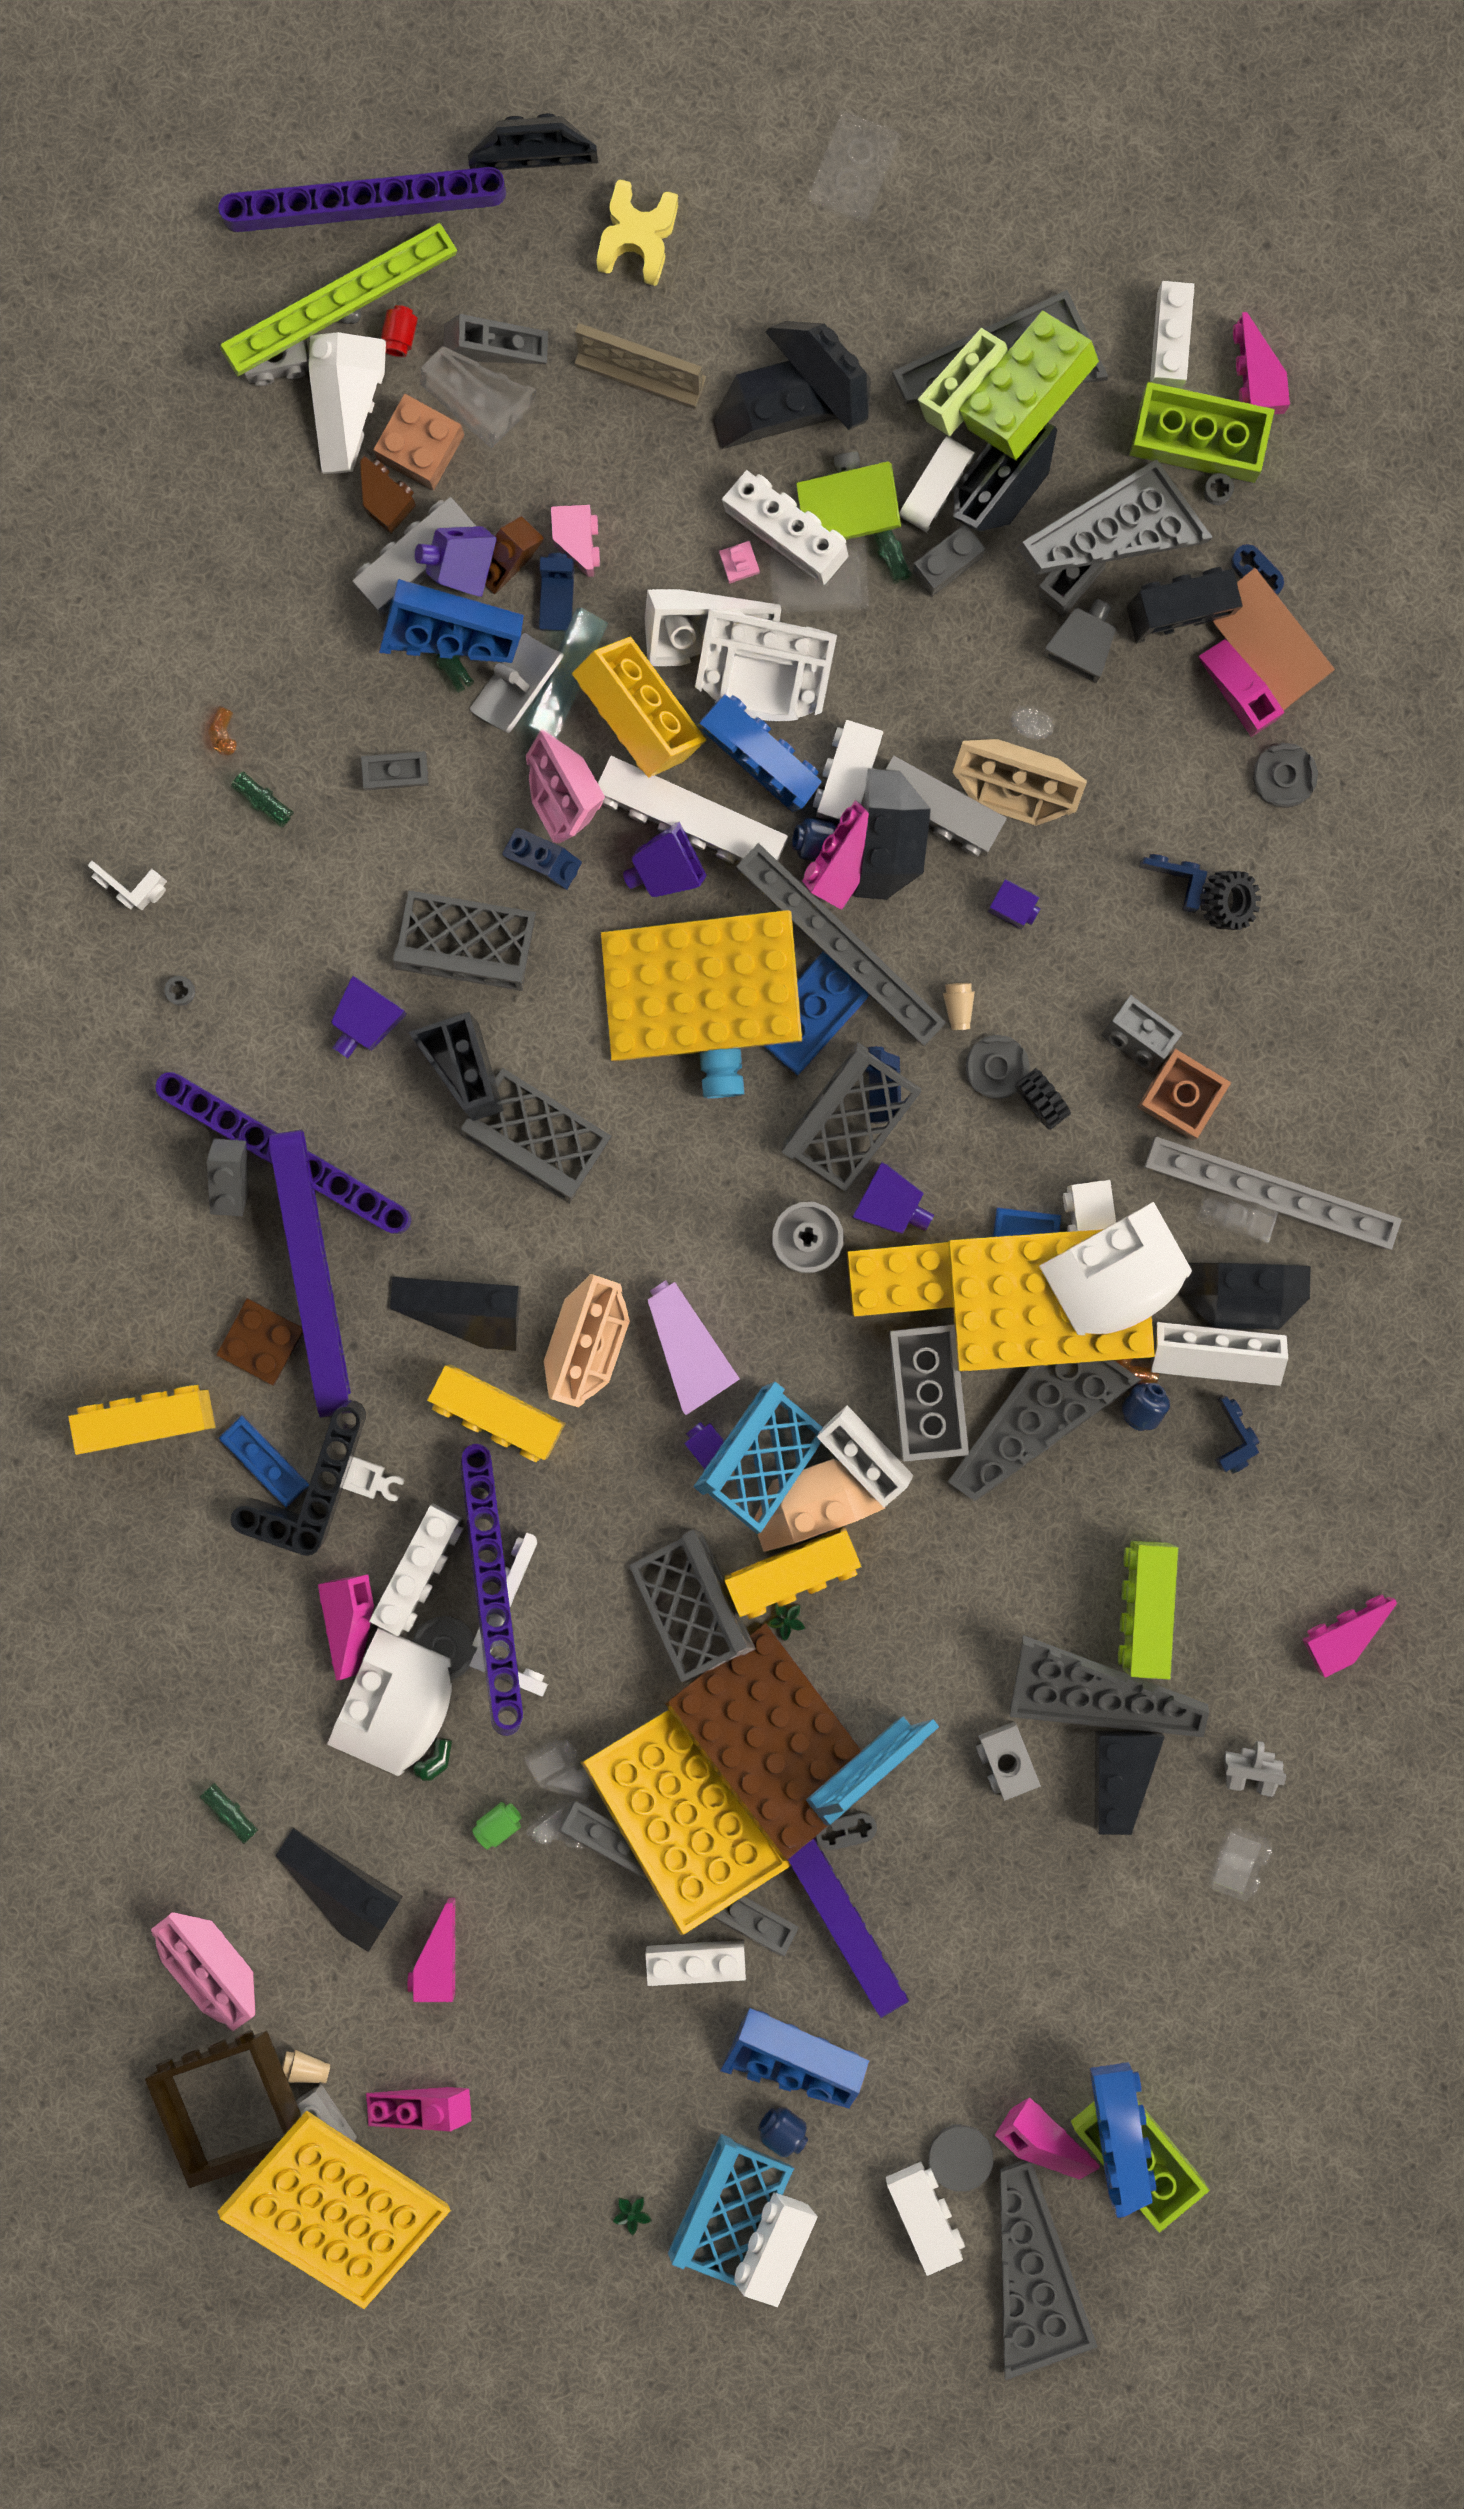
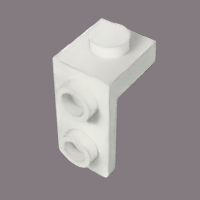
[88,861,167,910]

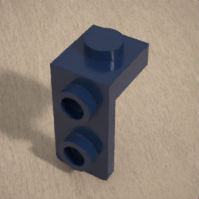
[539,553,575,632]
[502,828,582,890]
[1139,854,1208,913]
[865,1046,901,1124]
[1215,1396,1260,1474]

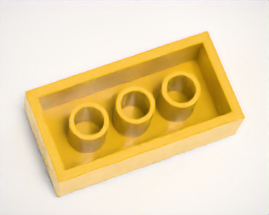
[571,636,707,778]
[847,1242,953,1317]
[427,1365,566,1463]
[68,1385,216,1455]
[725,1526,862,1619]

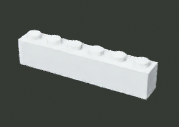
[598,756,788,863]

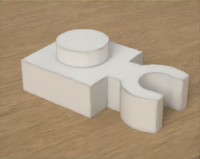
[343,1457,405,1501]

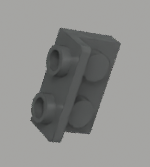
[1101,995,1183,1073]

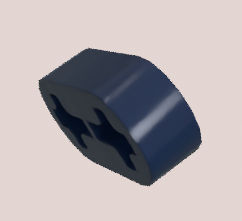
[1231,544,1284,596]

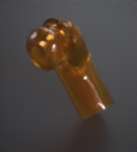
[208,706,237,756]
[1115,1359,1159,1383]

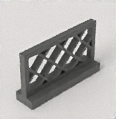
[393,891,536,991]
[782,1042,921,1192]
[461,1068,612,1204]
[629,1529,756,1683]

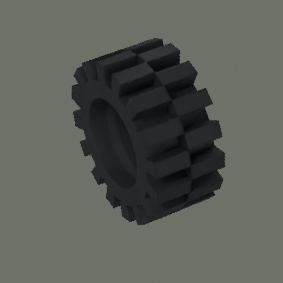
[1200,871,1261,930]
[1015,1068,1071,1130]

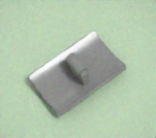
[470,633,564,733]

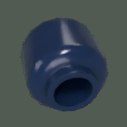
[792,818,836,861]
[1122,1382,1170,1431]
[758,2107,808,2157]

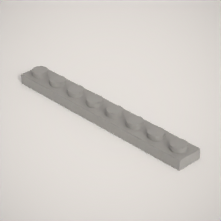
[1144,1137,1402,1250]

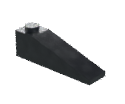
[390,1277,521,1351]
[276,1828,403,1952]

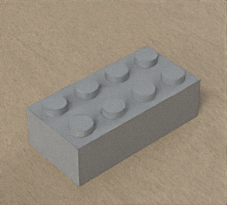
[888,1325,969,1462]

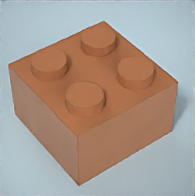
[373,394,464,491]
[1137,1049,1231,1140]

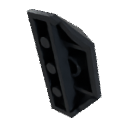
[468,113,598,170]
[766,321,871,430]
[714,361,837,449]
[953,423,1057,531]
[854,768,931,900]
[1180,1263,1311,1330]

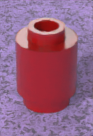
[380,305,418,357]

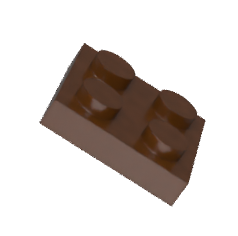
[217,1298,303,1386]

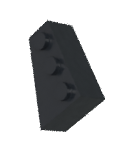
[1126,567,1243,644]
[408,1012,504,1121]
[1094,1731,1165,1835]

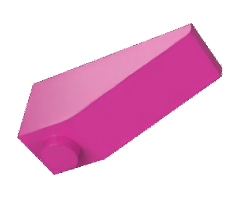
[408,1898,455,2002]

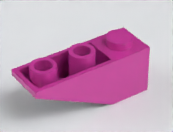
[1233,312,1290,414]
[1198,639,1285,737]
[802,800,869,910]
[318,1574,374,1681]
[1302,1595,1397,1678]
[366,2087,472,2131]
[995,2097,1100,2180]

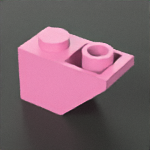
[551,505,600,577]

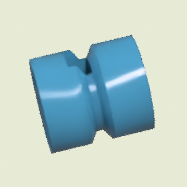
[700,1049,745,1099]

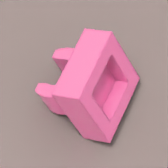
[719,541,760,584]

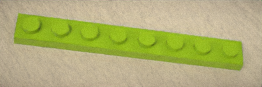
[220,223,457,377]

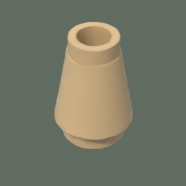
[943,983,975,1030]
[282,2050,330,2084]

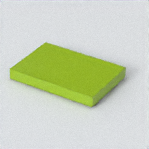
[796,461,901,540]

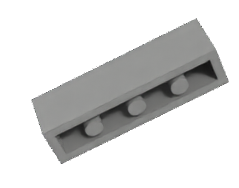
[352,497,476,616]
[886,755,1007,857]

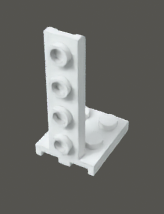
[469,1533,548,1697]

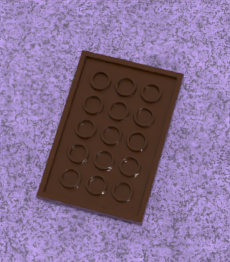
[665,1623,883,1861]

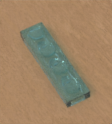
[525,608,608,739]

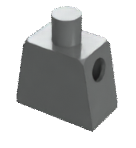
[1042,599,1116,683]

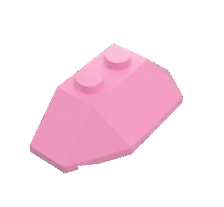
[526,730,605,844]
[151,1912,255,2031]

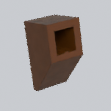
[360,456,416,534]
[485,516,544,594]

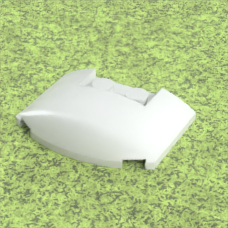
[695,609,837,721]
[1039,1202,1192,1335]
[327,1627,452,1776]

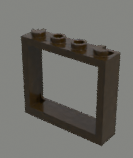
[145,2030,301,2188]

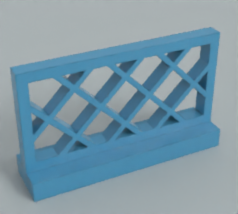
[693,1382,823,1534]
[806,1716,939,1826]
[668,2134,794,2286]

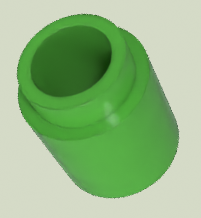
[472,1802,522,1850]

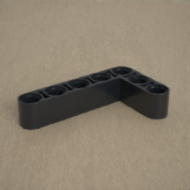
[230,1400,366,1556]

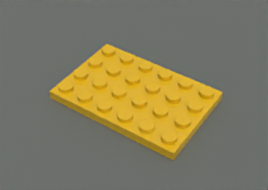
[601,910,802,1061]
[948,1229,1155,1371]
[581,1709,791,1935]
[217,2110,451,2309]

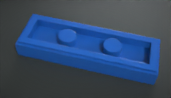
[219,1415,310,1507]

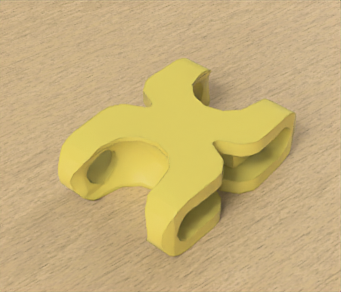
[597,179,678,286]

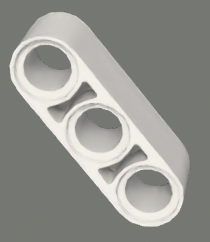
[899,436,975,533]

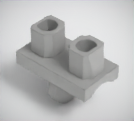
[1224,1741,1286,1797]

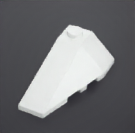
[309,332,386,474]
[645,589,781,666]

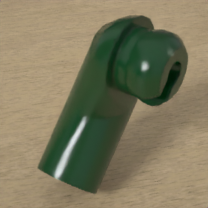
[414,1738,452,1781]

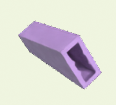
[648,1280,740,1415]

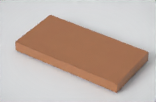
[1213,568,1335,710]

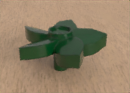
[767,1603,806,1641]
[613,2197,652,2236]

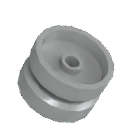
[772,1202,843,1273]

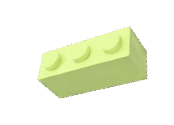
[918,328,1008,436]

